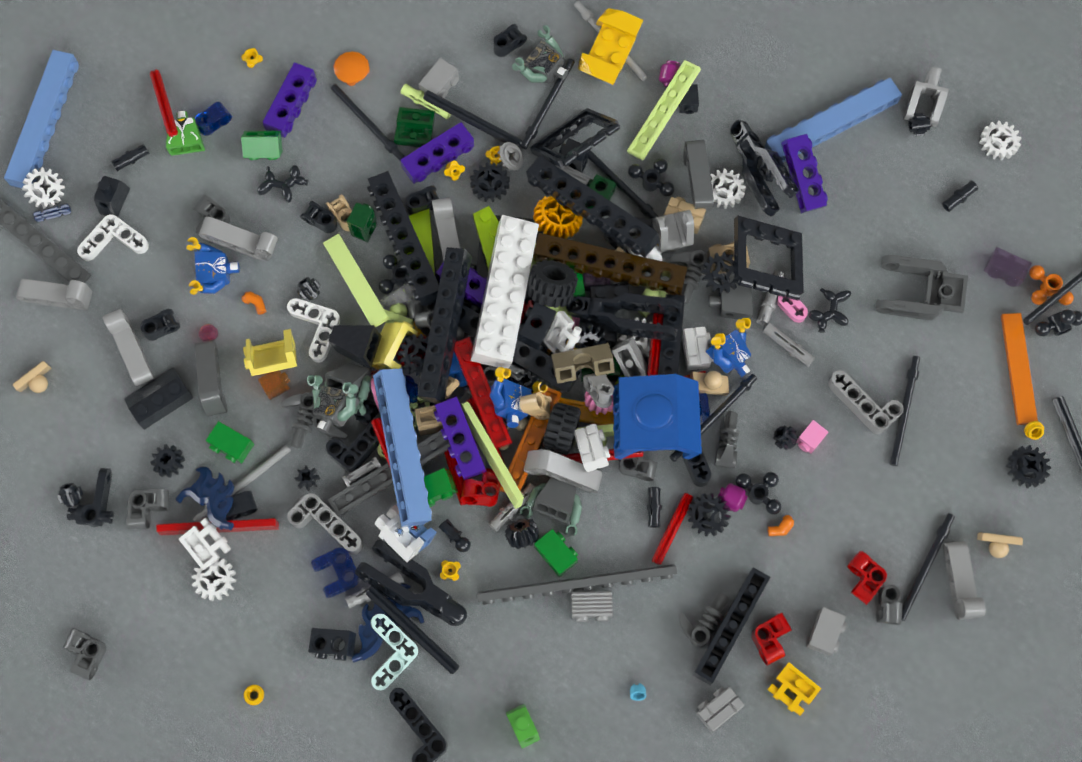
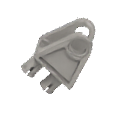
[904,67,949,127]
[651,210,694,253]

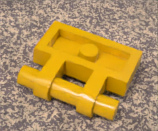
[767,662,822,716]

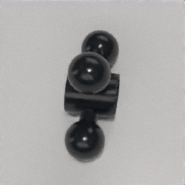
[628,159,674,197]
[379,254,415,297]
[1035,309,1082,337]
[736,472,782,515]

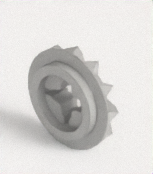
[497,142,523,171]

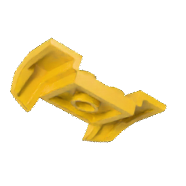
[578,8,643,85]

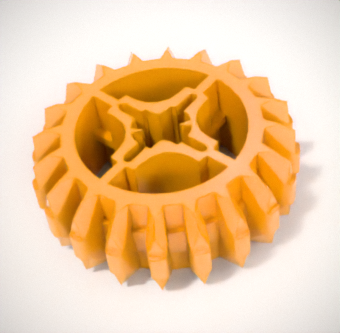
[533,196,583,239]

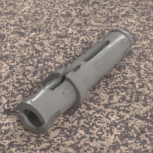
[756,271,785,326]
[763,323,815,367]
[488,483,535,532]
[345,571,405,609]

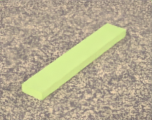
[627,60,701,161]
[323,234,389,327]
[461,402,524,509]

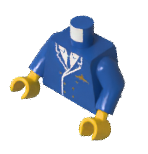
[186,237,240,295]
[706,318,751,377]
[490,367,548,428]

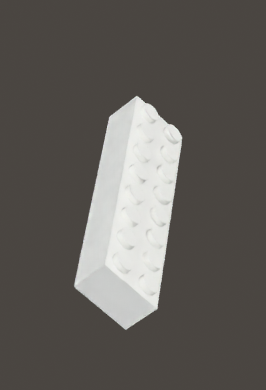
[470,215,539,369]

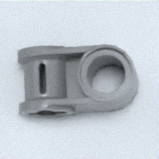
[583,373,614,408]

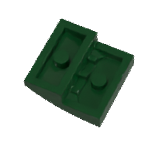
[394,107,435,147]

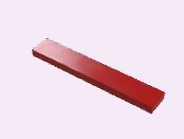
[454,337,512,449]
[156,518,279,535]

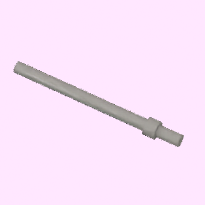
[574,1,647,81]
[192,445,291,522]

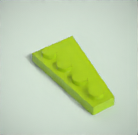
[473,206,499,271]
[395,209,435,275]

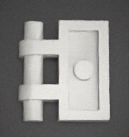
[544,311,582,354]
[179,518,231,570]

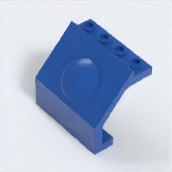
[613,374,702,460]

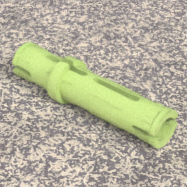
[401,84,451,120]

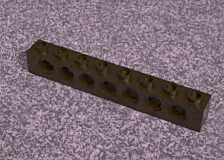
[533,233,687,295]

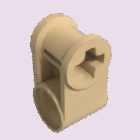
[326,194,352,231]
[519,392,552,420]

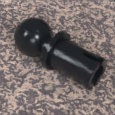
[439,519,471,553]

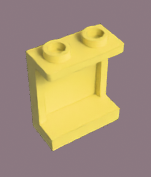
[372,321,418,371]
[243,329,297,376]

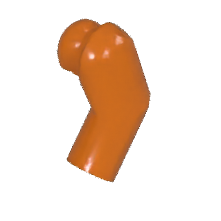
[242,291,267,315]
[767,515,794,536]

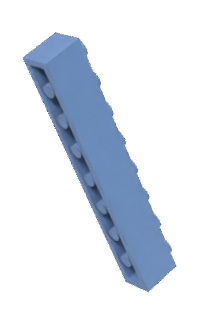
[4,50,79,188]
[765,78,902,162]
[373,369,432,527]

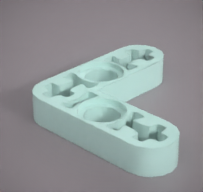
[371,613,418,691]

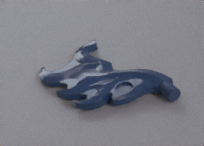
[176,466,234,530]
[352,584,425,663]

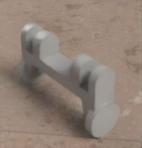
[342,457,381,487]

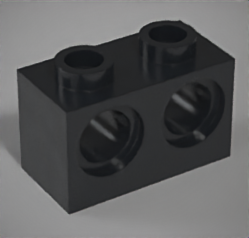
[308,628,357,661]

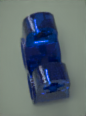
[311,547,360,599]

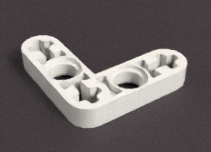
[77,215,149,261]
[287,298,340,363]

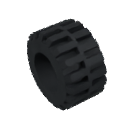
[526,260,578,308]
[543,402,581,455]

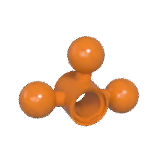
[1029,265,1074,305]

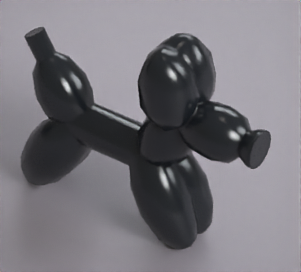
[257,165,309,203]
[809,288,851,333]

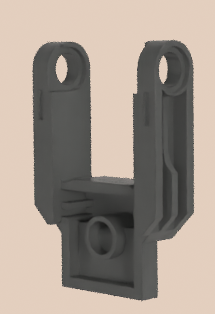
[875,255,968,321]

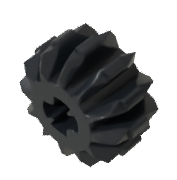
[575,323,606,349]
[150,444,185,478]
[505,518,539,549]

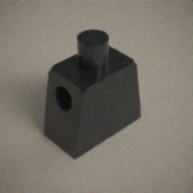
[94,176,130,217]

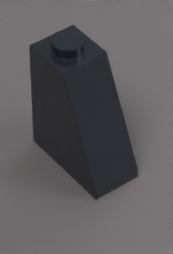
[329,325,382,368]

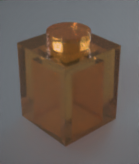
[258,370,290,400]

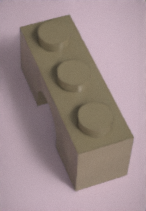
[551,343,615,384]

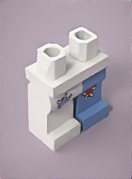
[375,505,437,562]

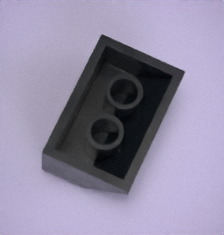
[124,367,193,430]

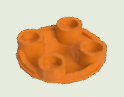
[334,51,370,86]

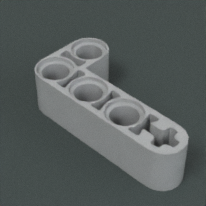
[432,197,460,261]
[199,217,278,261]
[16,279,93,310]
[102,308,154,387]
[828,370,904,434]
[523,449,602,493]
[287,493,363,555]
[943,541,986,620]

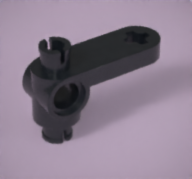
[67,468,114,527]

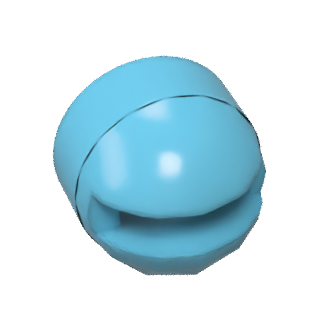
[630,683,647,701]

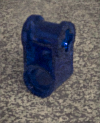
[195,102,232,136]

